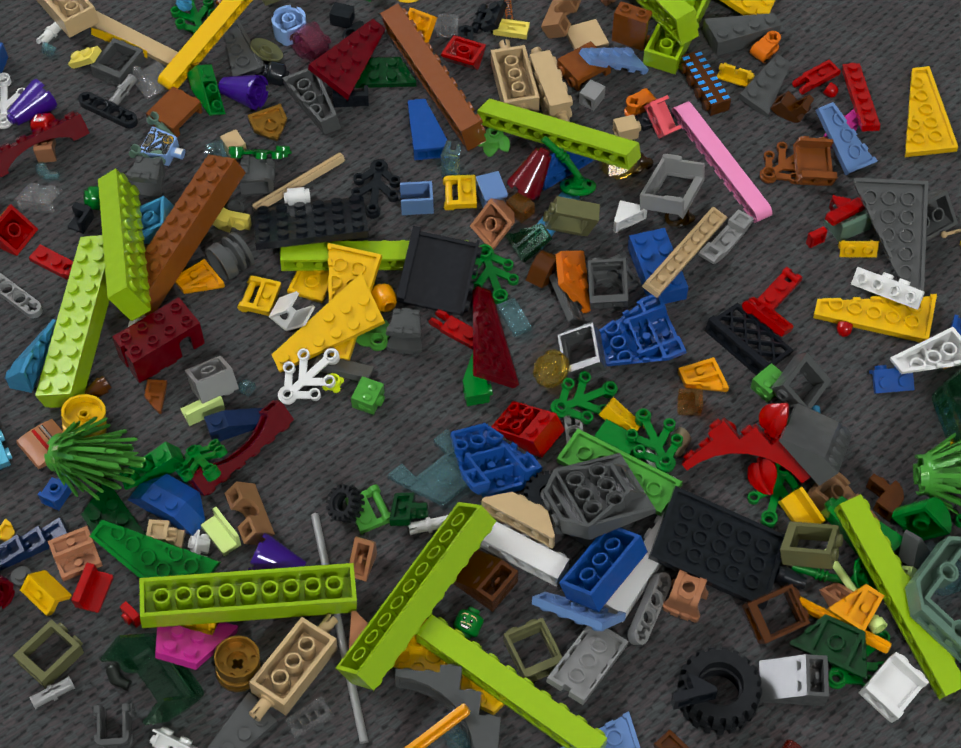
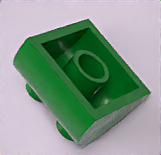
[892,497,952,541]

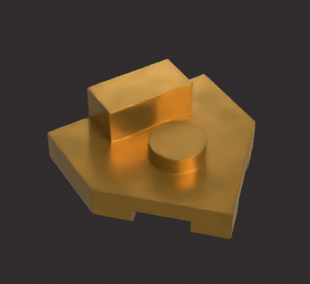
[247,104,287,141]

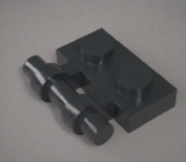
[472,0,508,33]

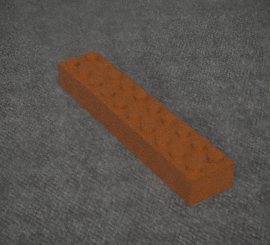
[380,4,486,151]
[139,154,246,319]

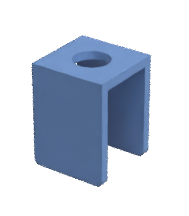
[476,171,508,208]
[400,181,434,215]

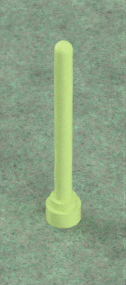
[824,549,887,634]

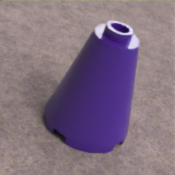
[218,75,268,110]
[6,79,57,125]
[248,533,307,570]

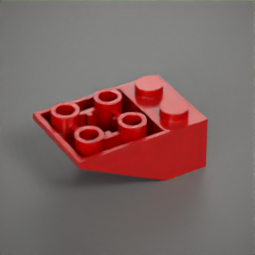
[491,401,565,458]

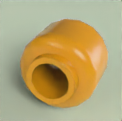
[371,284,397,312]

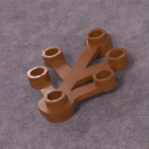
[759,142,796,184]

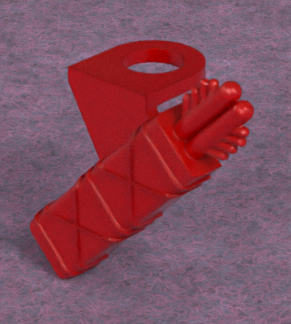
[825,195,865,226]

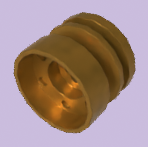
[214,635,261,692]

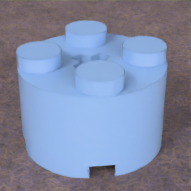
[271,5,308,46]

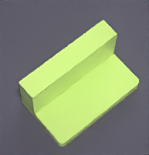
[180,396,225,426]
[201,507,241,556]

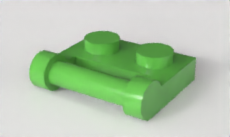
[345,484,391,534]

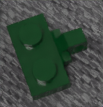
[389,493,429,526]

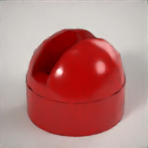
[823,82,838,98]
[837,321,853,337]

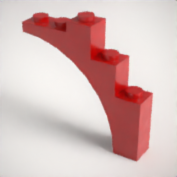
[682,417,811,483]

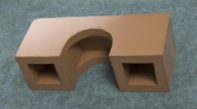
[541,0,581,39]
[225,481,275,545]

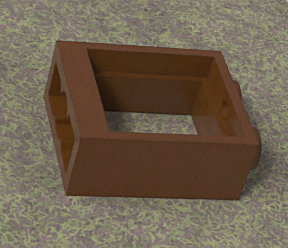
[742,584,810,644]

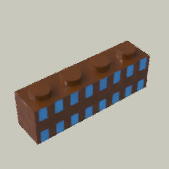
[679,50,731,116]

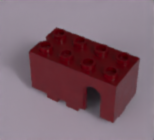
[112,297,205,383]

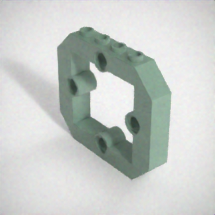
[905,536,961,663]

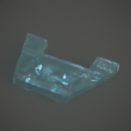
[388,429,468,506]

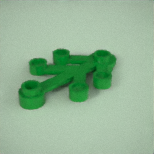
[170,0,215,33]
[229,146,292,159]
[472,244,519,305]
[550,371,618,424]
[626,408,683,473]
[174,439,228,482]
[747,462,801,528]
[828,630,890,689]

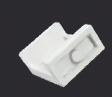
[858,652,929,723]

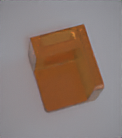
[506,192,535,224]
[677,389,703,416]

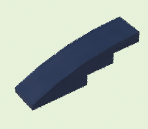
[0,517,69,571]

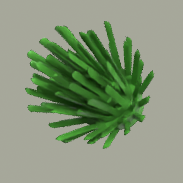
[44,417,146,500]
[913,432,961,516]

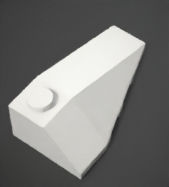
[890,327,961,374]

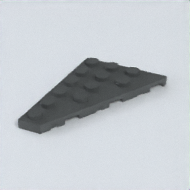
[853,178,929,291]

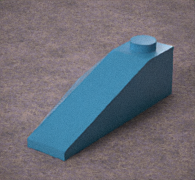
[5,319,56,393]

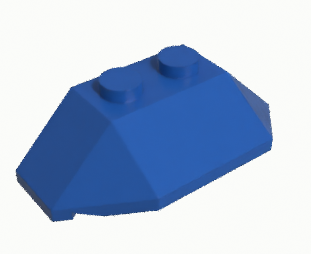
[543,150,594,191]
[128,474,206,536]

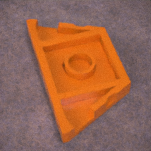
[555,251,591,313]

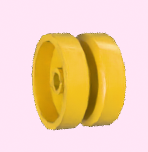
[61,394,107,437]

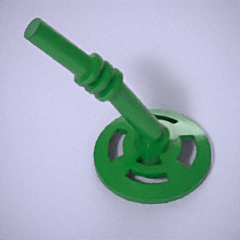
[541,136,596,196]
[791,558,876,590]

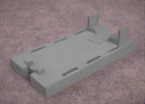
[546,626,629,705]

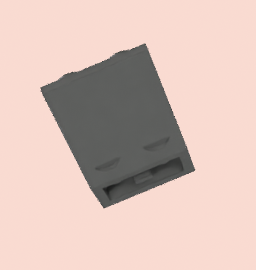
[759,654,829,706]

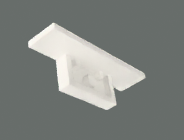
[851,267,925,310]

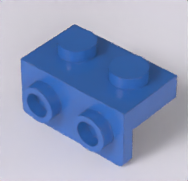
[869,365,915,393]

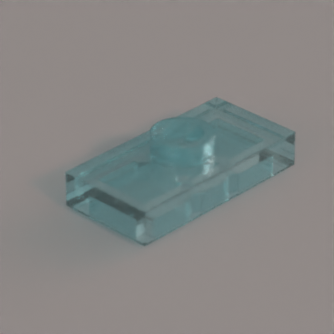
[497,298,531,337]

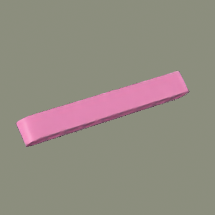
[671,101,772,223]

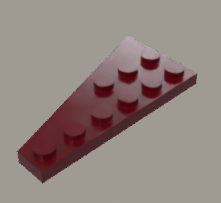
[308,19,386,100]
[473,286,519,388]

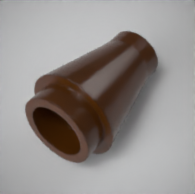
[84,376,112,398]

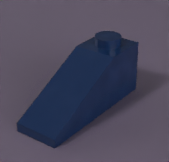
[204,408,263,441]

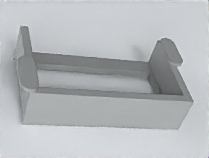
[640,154,705,219]

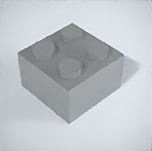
[185,355,239,404]

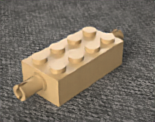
[491,39,539,112]
[529,47,573,122]
[249,614,338,721]

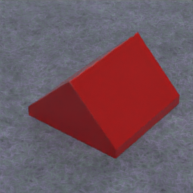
[441,35,486,70]
[0,204,38,256]

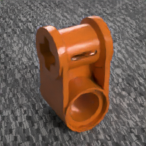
[750,31,781,63]
[624,88,657,116]

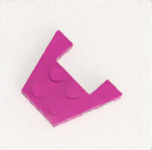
[155,622,238,670]

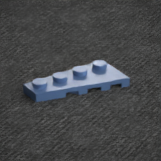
[579,47,649,75]
[815,102,878,175]
[532,592,626,631]
[560,711,640,748]

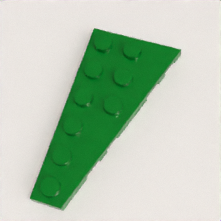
[90,520,221,578]

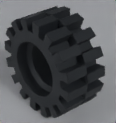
[326,484,365,523]

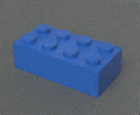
[628,228,688,304]
[559,528,648,612]

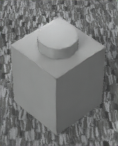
[579,79,605,111]

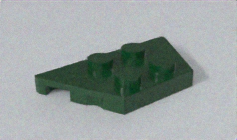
[355,57,417,88]
[81,484,146,535]
[789,614,868,680]

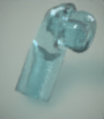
[35,163,60,180]

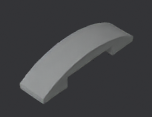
[698,209,754,264]

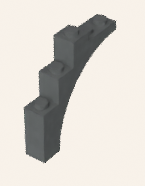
[395,664,501,748]

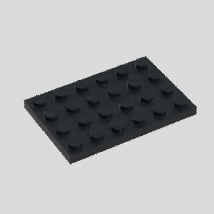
[254,196,369,250]
[648,486,785,610]

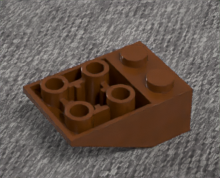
[453,550,518,612]

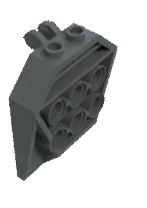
[542,453,656,540]

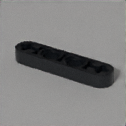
[78,92,138,129]

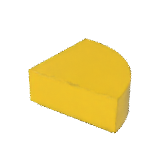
[0,519,15,542]

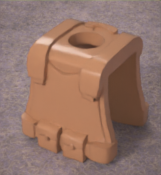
[662,570,708,622]

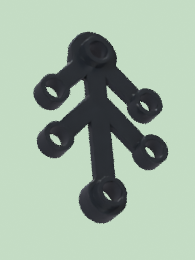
[351,159,400,219]

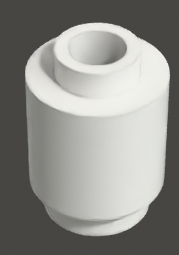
[284,187,311,206]

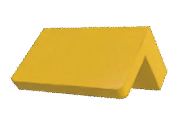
[778,487,826,524]
[20,570,72,616]

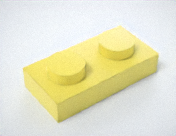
[493,19,530,40]
[68,46,102,69]

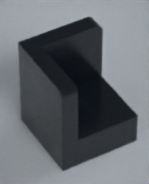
[329,2,355,29]
[68,202,95,234]

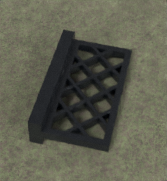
[704,302,793,375]

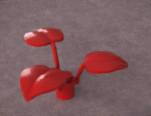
[709,403,789,495]

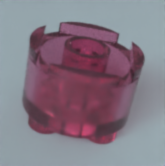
[290,21,331,63]

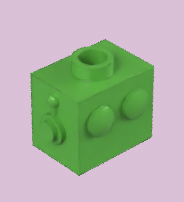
[751,363,782,403]
[351,376,385,415]

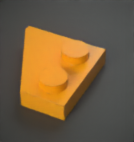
[408,7,438,43]
[175,259,225,294]
[678,357,729,392]
[827,584,885,631]

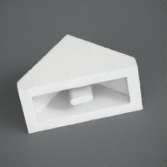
[613,200,647,233]

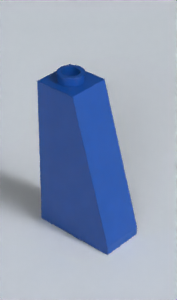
[408,99,450,160]

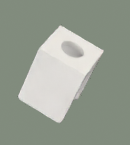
[268,291,315,331]

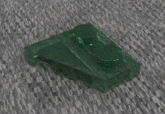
[505,223,553,262]

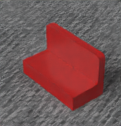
[71,562,114,613]

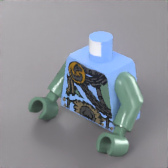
[129,111,185,166]

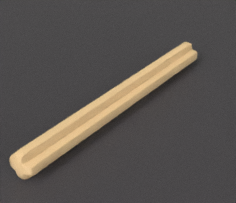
[252,153,345,210]

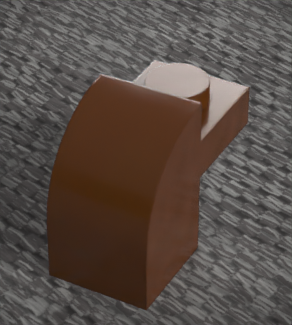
[770,91,814,123]
[525,250,557,288]
[866,473,904,522]

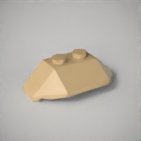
[481,492,555,549]

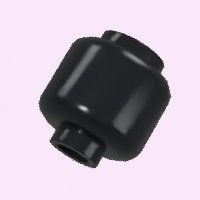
[263,61,289,86]

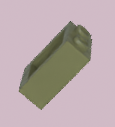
[543,196,600,236]
[780,521,843,569]
[504,618,564,682]
[13,619,84,689]

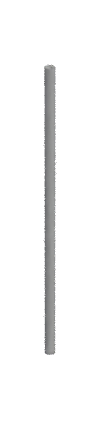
[311,513,369,744]

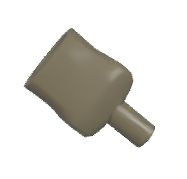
[665,427,692,463]

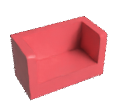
[644,95,682,139]

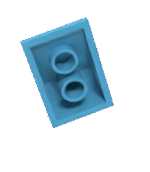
[140,196,174,244]

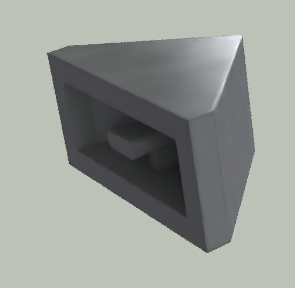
[898,529,931,568]

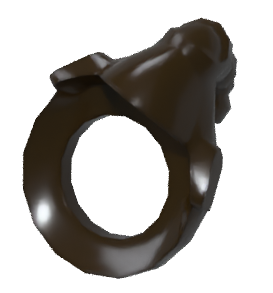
[623,152,654,175]
[664,209,695,228]

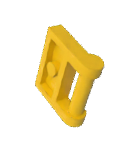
[443,175,477,210]
[237,276,281,316]

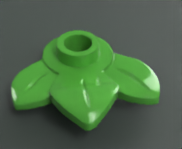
[478,127,510,157]
[356,320,389,351]

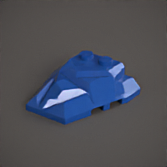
[600,295,687,366]
[450,423,543,498]

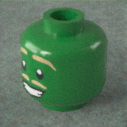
[453,607,484,640]

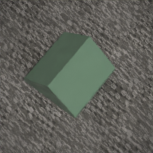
[823,210,872,242]

